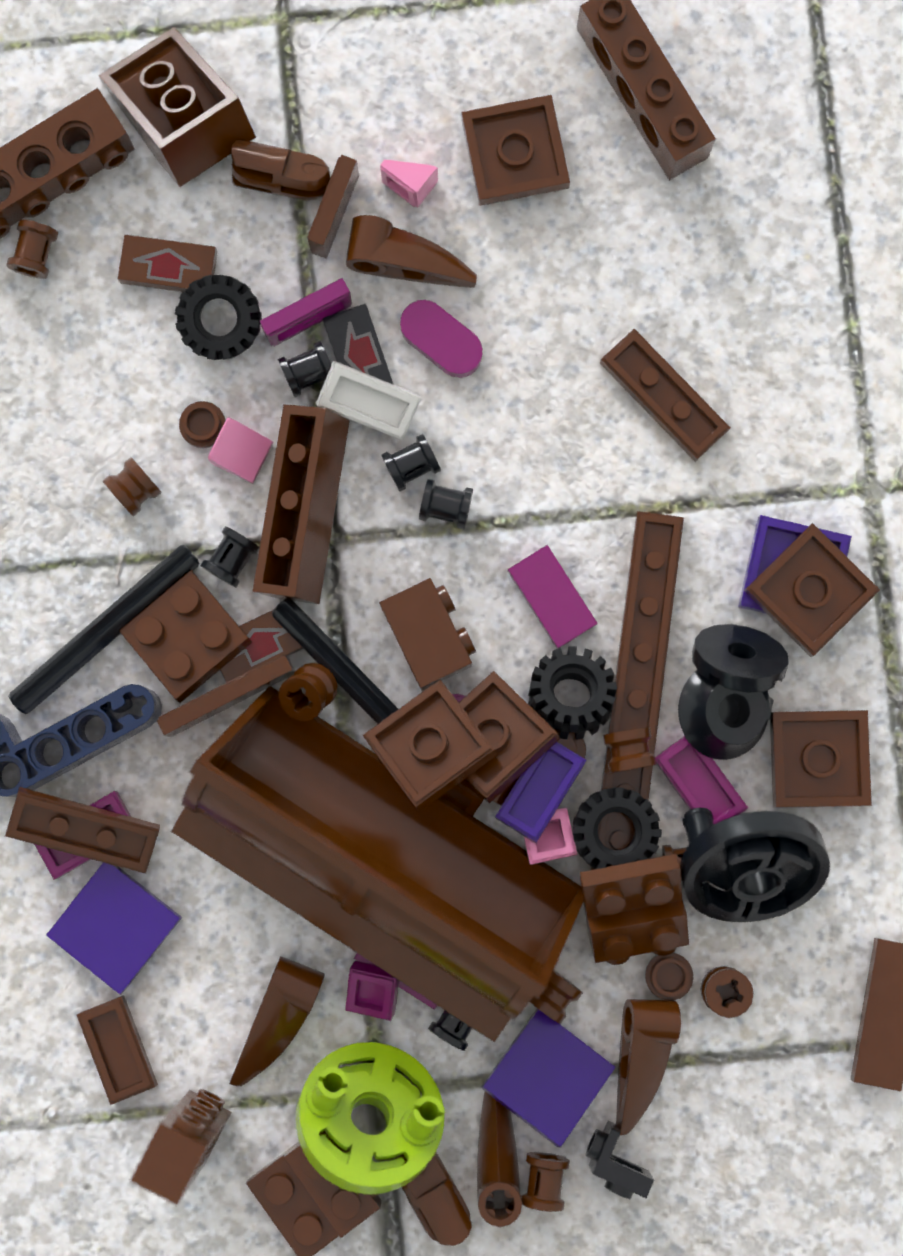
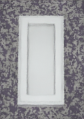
[316,361,421,440]

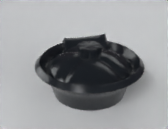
[678,670,774,760]

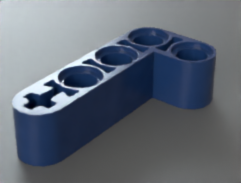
[0,684,162,797]

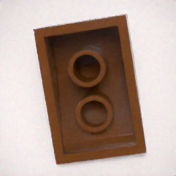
[98,27,256,187]

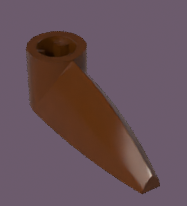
[346,215,477,288]
[229,956,325,1086]
[616,999,681,1135]
[477,1077,522,1227]

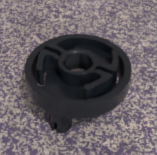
[680,808,830,922]

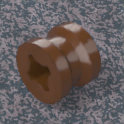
[103,457,162,517]
[278,663,338,722]
[603,727,657,773]
[700,966,754,1018]
[530,970,583,1024]

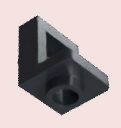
[585,1121,654,1199]

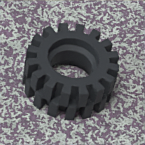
[175,275,262,360]
[528,646,617,740]
[572,788,662,869]

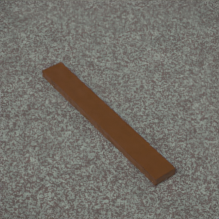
[591,511,684,870]

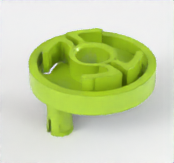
[296,1042,445,1194]

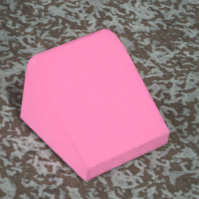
[380,159,438,208]
[208,417,273,484]
[523,808,577,865]

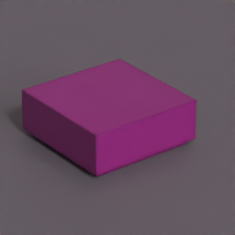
[345,961,399,1021]

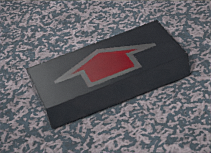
[322,304,394,385]

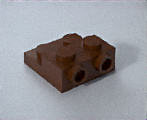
[580,854,689,965]
[246,1131,382,1256]

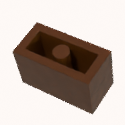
[379,578,476,691]

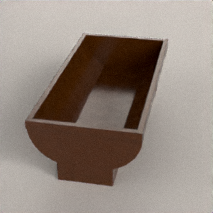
[171,686,584,1042]

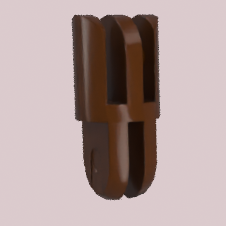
[232,140,330,201]
[395,1152,472,1246]

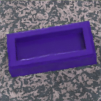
[495,742,587,843]

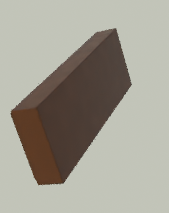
[600,328,731,462]
[157,654,295,737]
[5,787,160,874]
[850,938,903,1091]

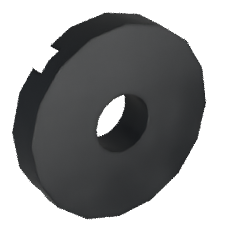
[692,624,789,693]

